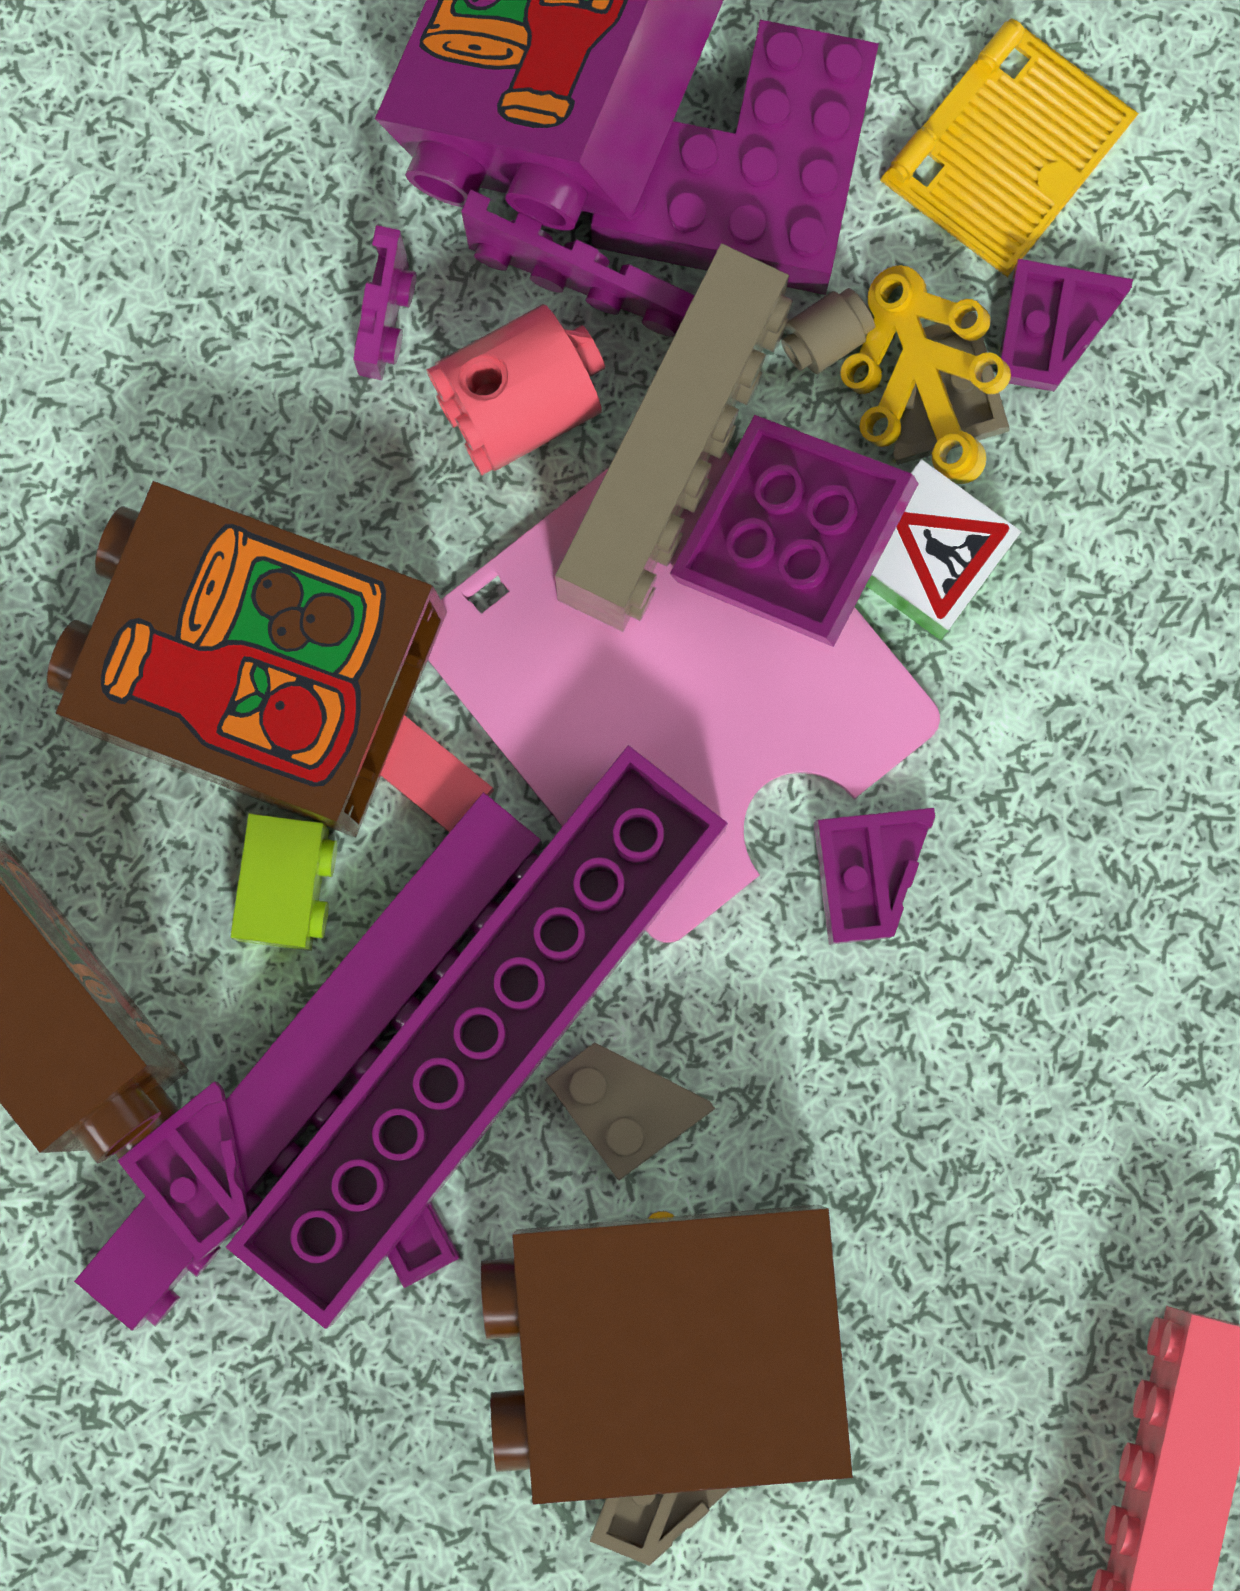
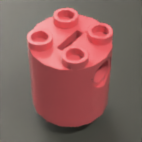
[426,304,605,475]

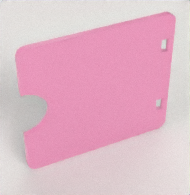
[428,451,940,943]

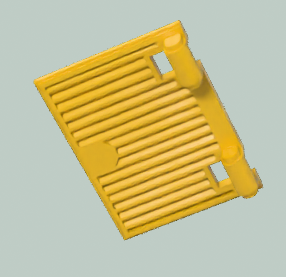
[880,18,1139,278]

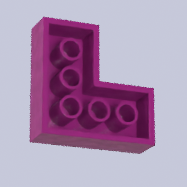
[591,19,879,295]

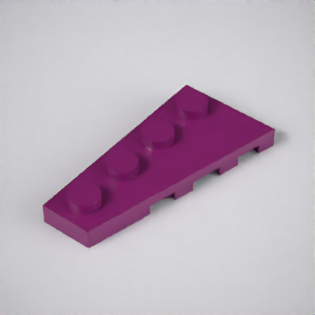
[461,190,695,337]

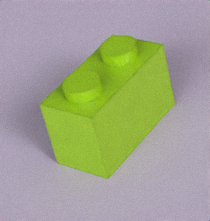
[230,814,337,951]

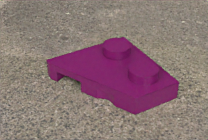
[353,225,417,380]
[996,259,1133,392]
[814,808,935,945]
[117,1081,251,1261]

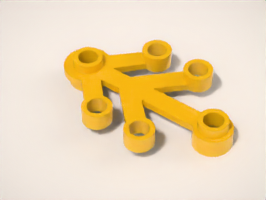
[840,265,1011,484]

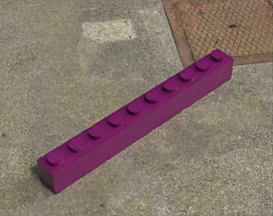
[74,792,542,1331]

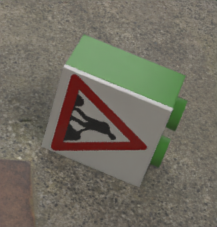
[866,459,1022,641]

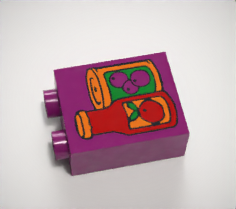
[375,0,724,231]

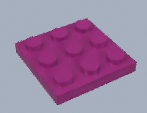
[670,415,919,647]

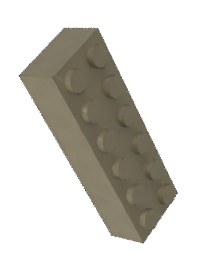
[555,243,793,632]

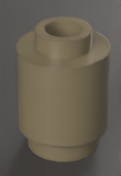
[781,288,875,374]

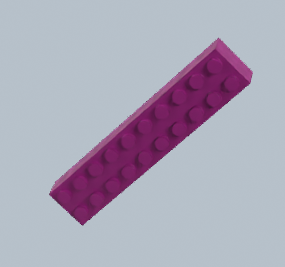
[225,745,728,1329]

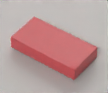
[381,715,494,833]

